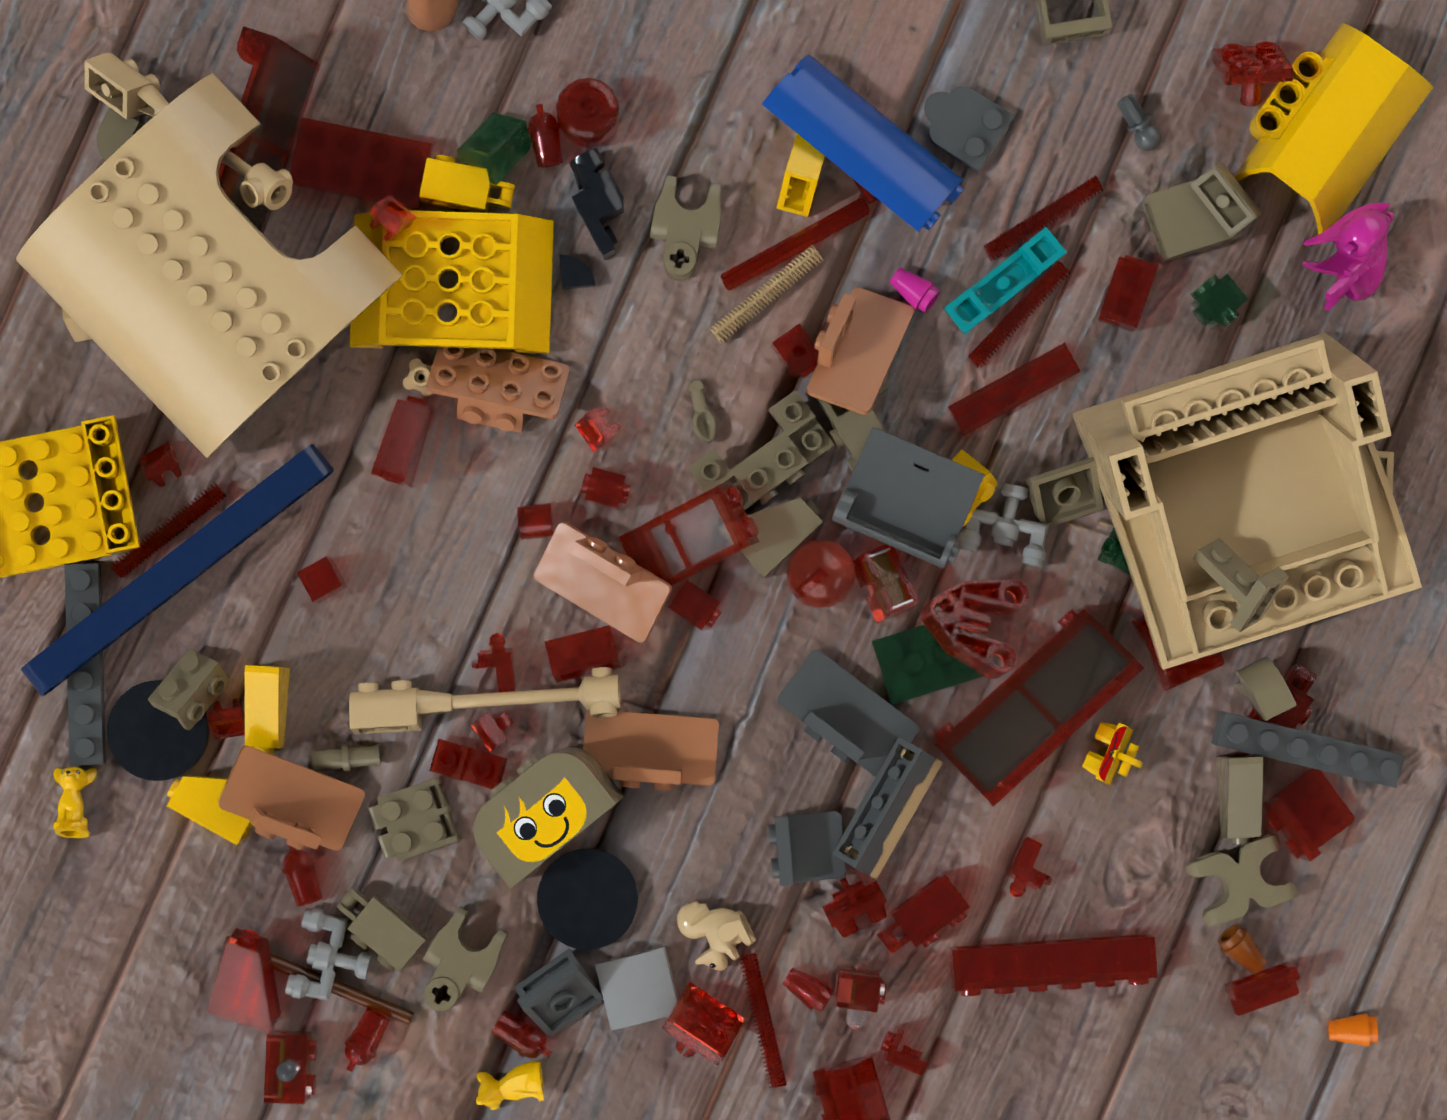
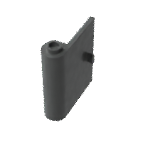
[832,427,985,569]

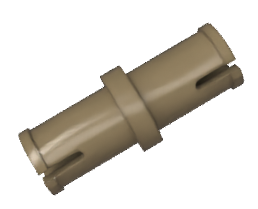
[311,744,381,771]

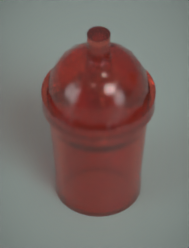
[527,104,563,168]
[281,845,323,907]
[344,1008,390,1072]
[491,1010,552,1058]

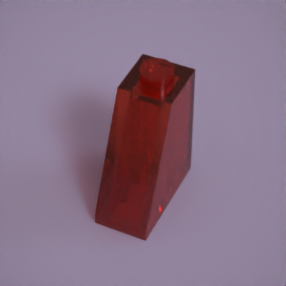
[371,396,433,488]
[206,928,281,1034]

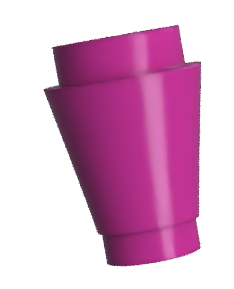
[889,267,940,313]

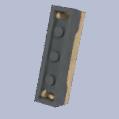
[832,737,943,879]

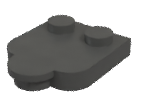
[924,87,1015,173]

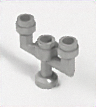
[462,0,552,41]
[957,483,1049,568]
[285,907,372,1001]

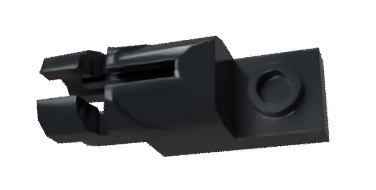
[569,148,624,260]

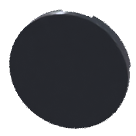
[107,680,210,781]
[537,848,638,950]

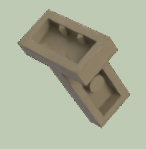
[1193,538,1289,632]

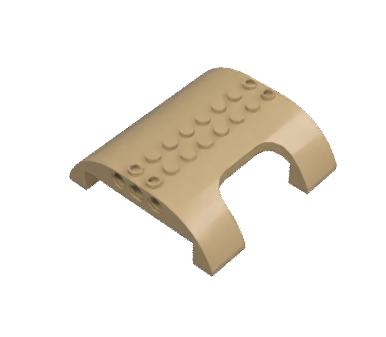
[16,73,403,458]

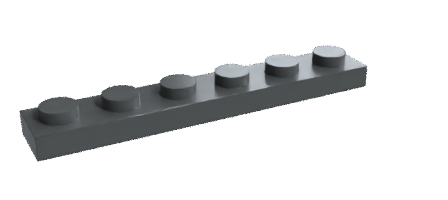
[65,563,106,765]
[1211,711,1405,788]

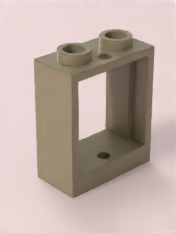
[1035,0,1113,46]

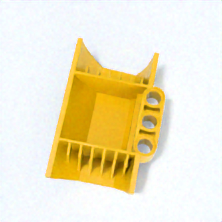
[1234,23,1433,235]

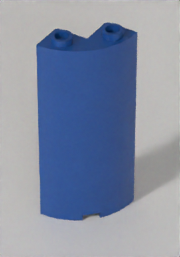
[762,55,964,232]

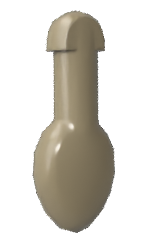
[688,379,717,444]

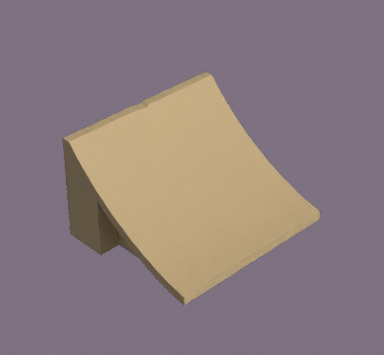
[1072,333,1422,670]

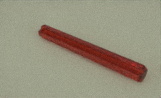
[720,198,870,291]

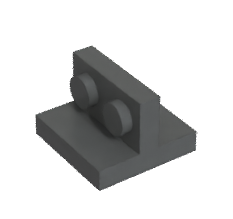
[514,948,603,1038]

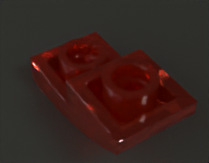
[429,739,508,789]

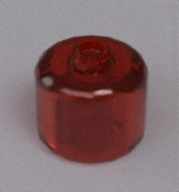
[556,78,620,148]

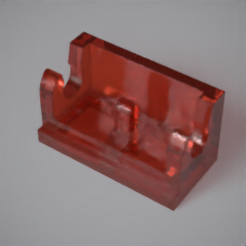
[1098,255,1158,332]
[545,625,621,683]

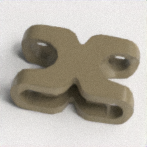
[1185,834,1298,926]

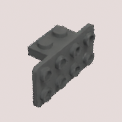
[778,650,920,777]

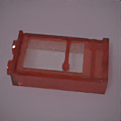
[618,482,760,587]

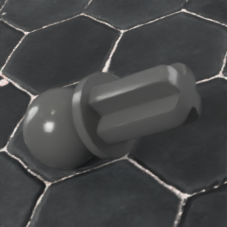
[1117,94,1161,151]

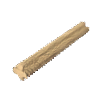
[710,245,823,343]

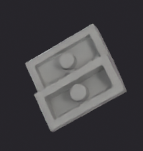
[595,946,681,1031]

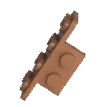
[807,287,914,415]
[426,347,570,433]
[534,522,672,643]
[583,710,719,790]
[218,745,365,851]

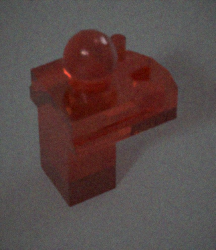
[471,633,516,692]
[1007,837,1052,897]

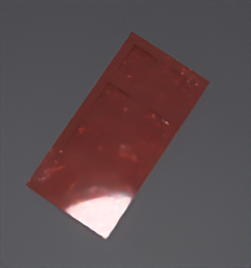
[290,117,433,211]

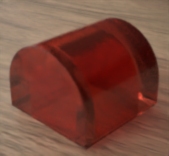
[517,503,554,540]

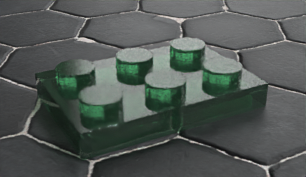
[871,611,987,705]

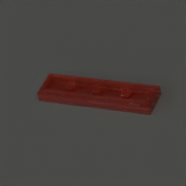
[947,342,1081,436]

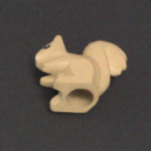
[677,901,756,971]

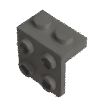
[768,811,846,886]

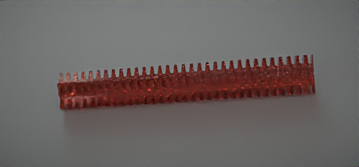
[984,175,1104,261]
[967,261,1070,369]
[109,482,227,579]
[739,953,787,1088]

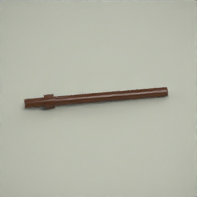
[222,936,414,1025]

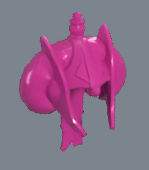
[1302,203,1394,311]

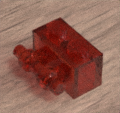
[812,1056,890,1120]

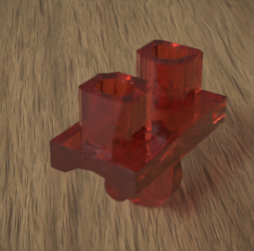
[822,877,887,937]

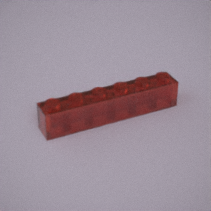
[949,934,1158,996]

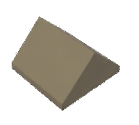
[1024,457,1104,527]

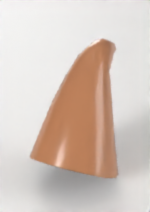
[406,0,458,32]

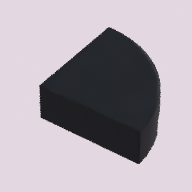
[559,255,596,290]

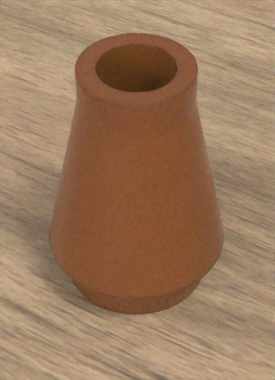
[1218,924,1267,974]

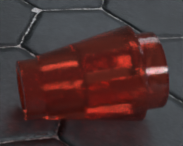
[782,968,835,1013]

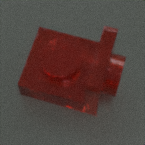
[881,1026,928,1076]

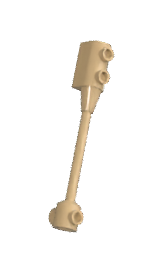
[84,53,293,210]
[349,667,621,735]

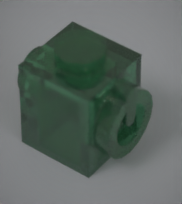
[1190,274,1248,329]

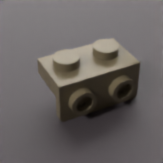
[148,648,230,731]

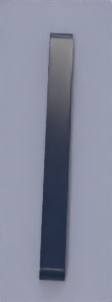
[21,444,334,696]

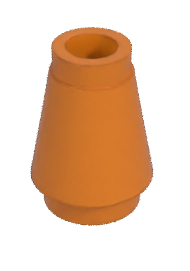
[1328,1013,1378,1047]

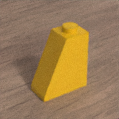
[776,134,826,217]
[244,665,290,754]
[166,775,253,845]

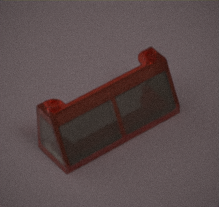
[218,26,320,234]
[933,609,1144,807]

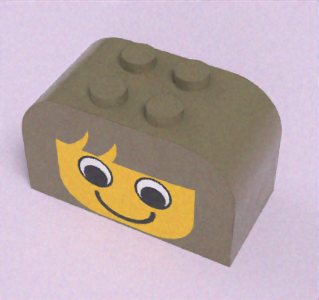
[473,747,625,889]

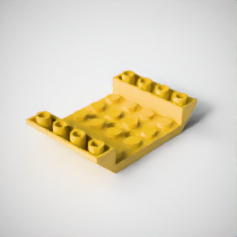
[350,210,554,354]
[0,415,140,578]

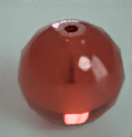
[786,540,856,609]

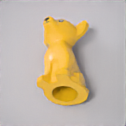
[53,766,98,838]
[476,1060,544,1110]

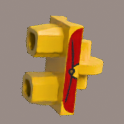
[1082,722,1143,785]

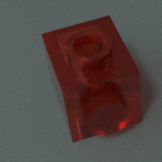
[771,324,819,379]

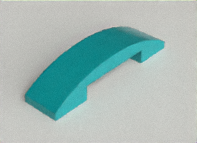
[944,227,1067,335]

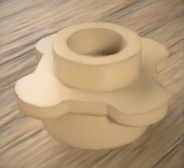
[403,358,433,397]

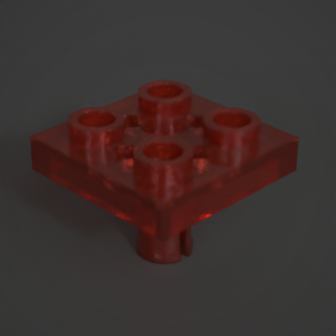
[1212,41,1293,106]
[661,981,745,1066]

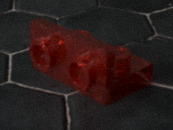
[1224,962,1300,1016]

